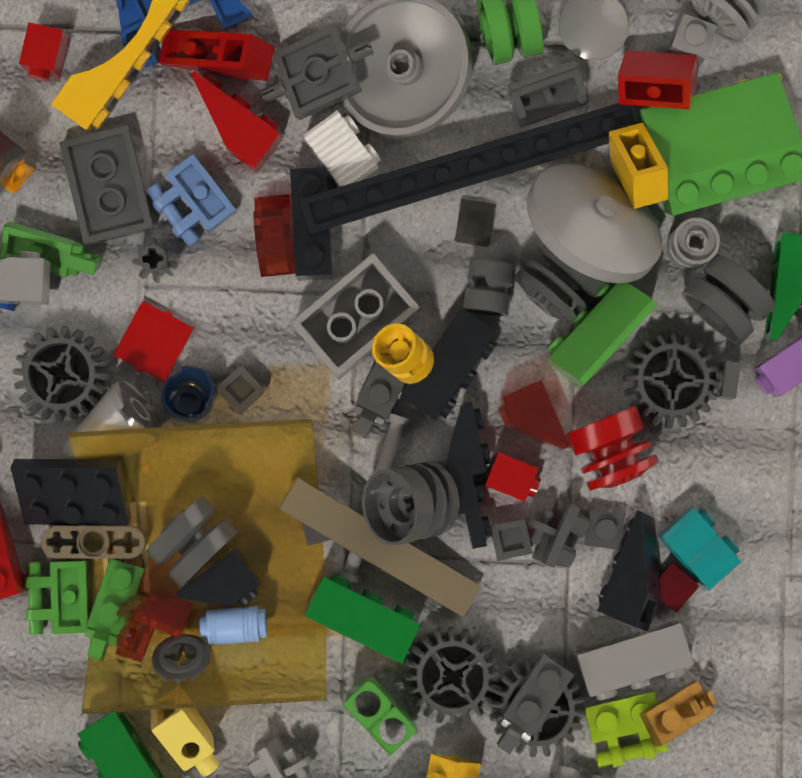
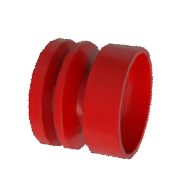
[566,406,659,491]

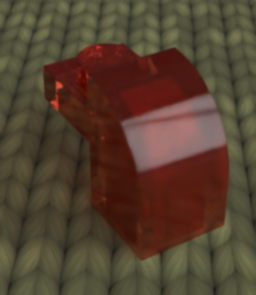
[253,194,295,277]
[115,591,193,663]

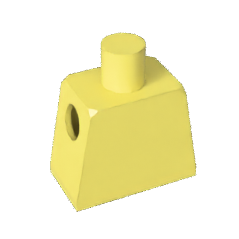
[151,686,220,777]

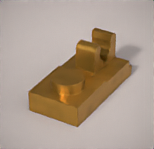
[639,680,717,746]

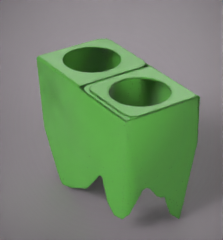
[343,675,418,756]

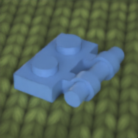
[146,154,237,248]

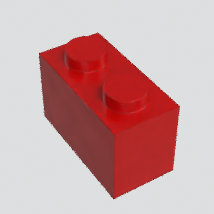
[618,50,697,110]

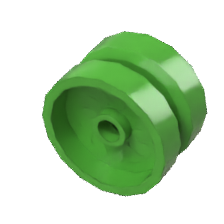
[477,0,544,66]

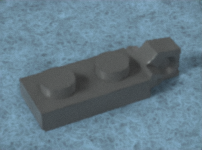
[353,362,405,438]
[496,654,574,754]

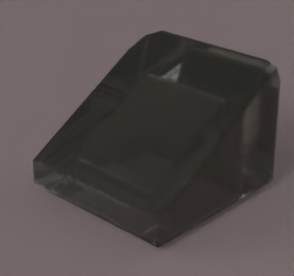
[455,199,496,247]

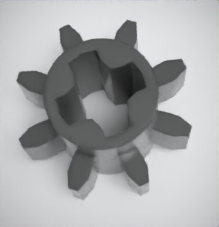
[132,237,178,283]

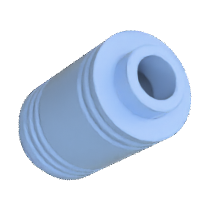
[200,606,267,646]

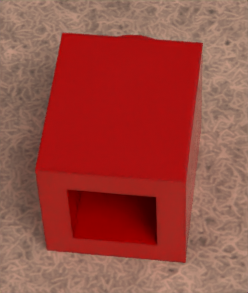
[19,22,70,81]
[483,452,541,502]

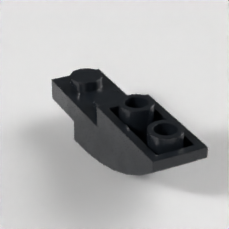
[447,401,492,549]

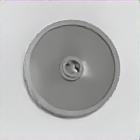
[341,0,472,137]
[527,164,662,283]

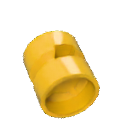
[372,323,434,384]

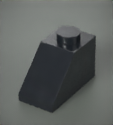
[176,549,263,607]

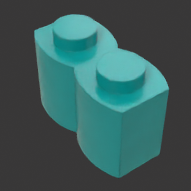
[657,507,741,591]

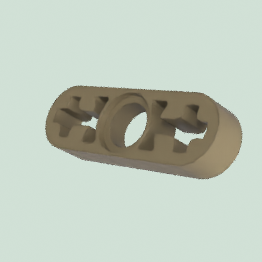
[41,525,147,559]

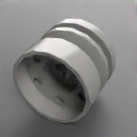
[686,0,777,43]

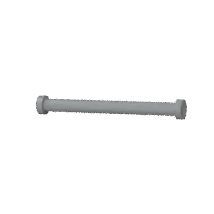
[338,413,410,583]

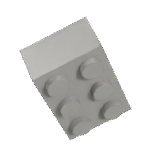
[291,253,420,380]

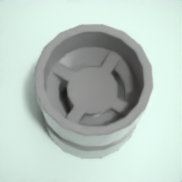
[666,218,720,270]

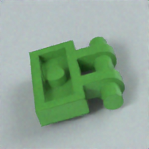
[24,560,90,635]

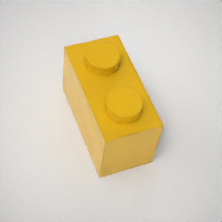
[609,122,668,209]

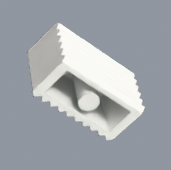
[303,111,381,187]

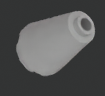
[62,381,164,459]

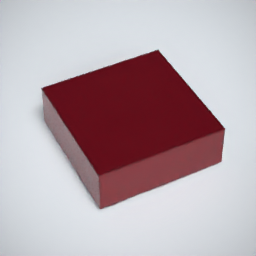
[659,562,700,613]

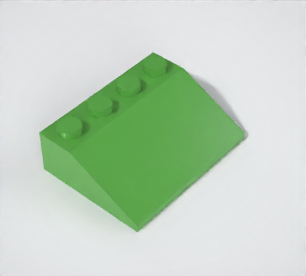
[640,72,802,216]

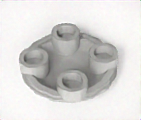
[559,0,628,60]

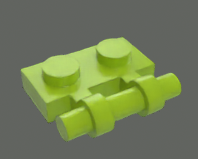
[583,690,669,768]

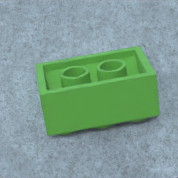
[546,282,658,389]

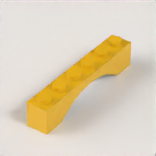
[51,0,191,132]

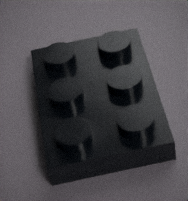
[10,459,131,526]

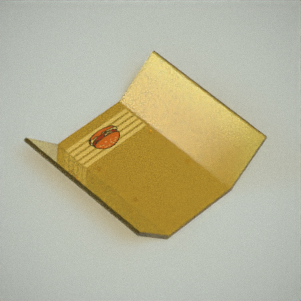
[69,419,327,714]

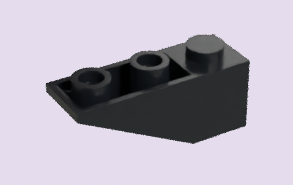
[597,510,661,631]

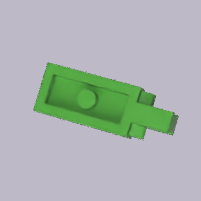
[0,221,102,278]
[85,559,145,662]

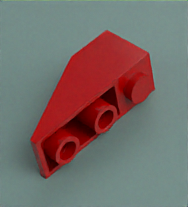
[191,71,282,174]

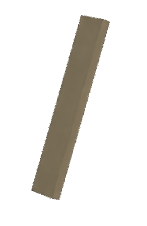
[278,477,482,617]

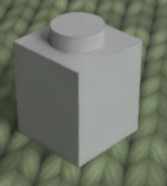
[667,13,718,68]

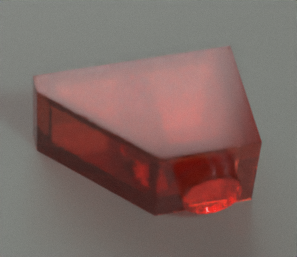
[497,380,570,450]

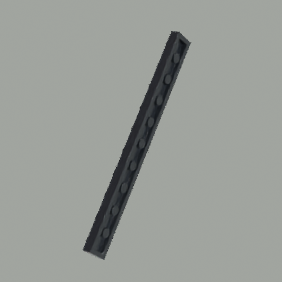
[298,103,642,235]

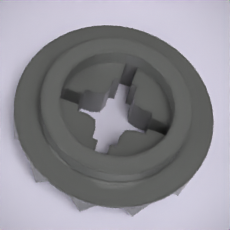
[152,634,211,685]

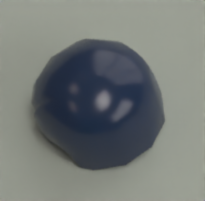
[161,366,216,423]

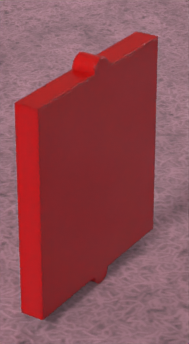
[113,301,195,382]

